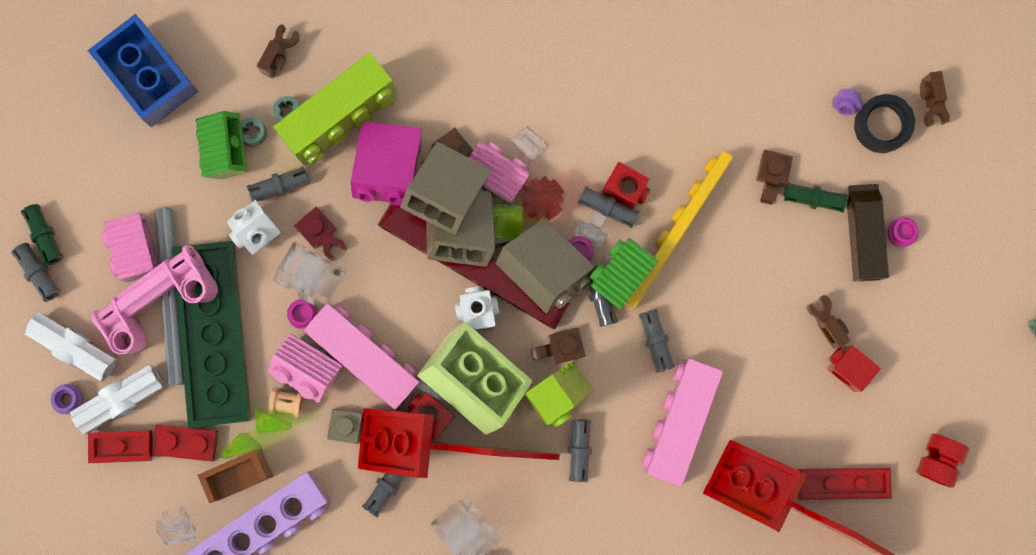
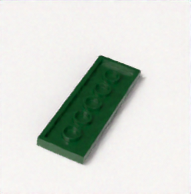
[172,241,251,428]

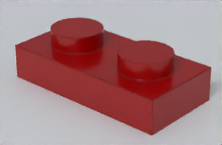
[151,424,218,462]
[88,430,152,463]

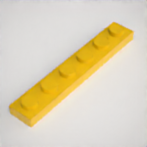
[625,150,733,310]

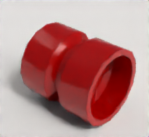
[916,433,970,489]

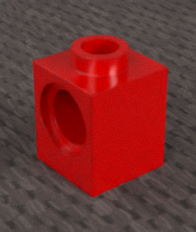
[602,161,651,208]
[827,345,881,392]
[407,393,456,440]

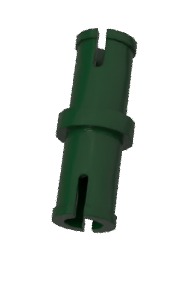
[783,182,847,213]
[21,204,64,265]

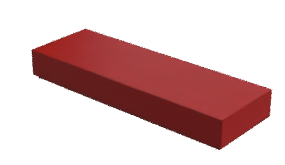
[798,468,892,500]

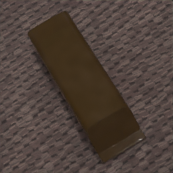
[847,184,889,282]

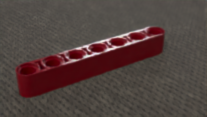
[377,204,570,330]

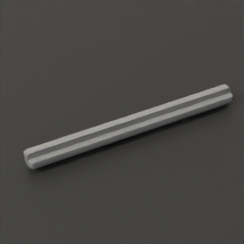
[155,208,184,386]

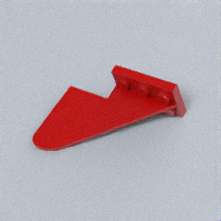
[358,408,560,478]
[703,439,895,555]

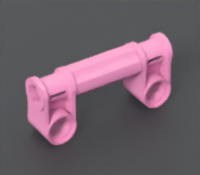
[91,244,218,354]

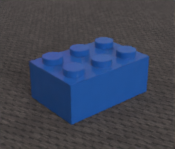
[87,14,199,128]

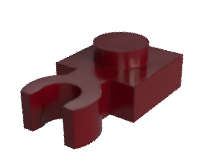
[294,206,347,261]

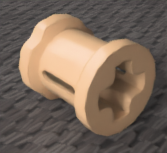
[268,387,305,419]

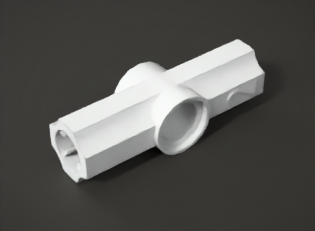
[25,312,118,382]
[70,365,165,435]

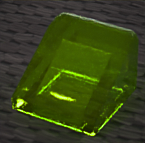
[493,204,524,239]
[255,409,292,433]
[221,433,263,459]

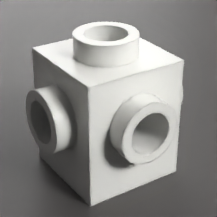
[227,200,281,255]
[455,286,499,331]

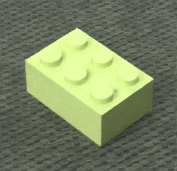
[417,321,533,435]

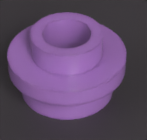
[832,89,863,115]
[51,384,83,414]

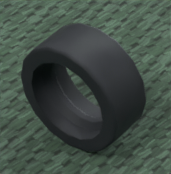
[854,94,915,153]

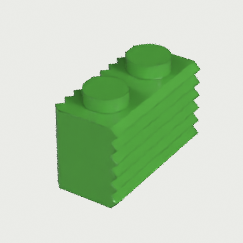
[195,111,246,179]
[590,238,658,309]

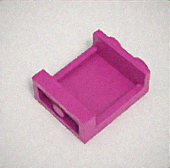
[350,121,422,205]

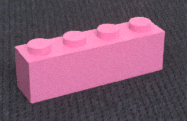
[303,303,421,410]
[642,358,723,487]

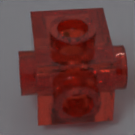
[521,176,565,221]

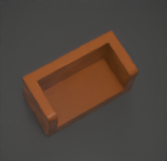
[198,449,273,503]

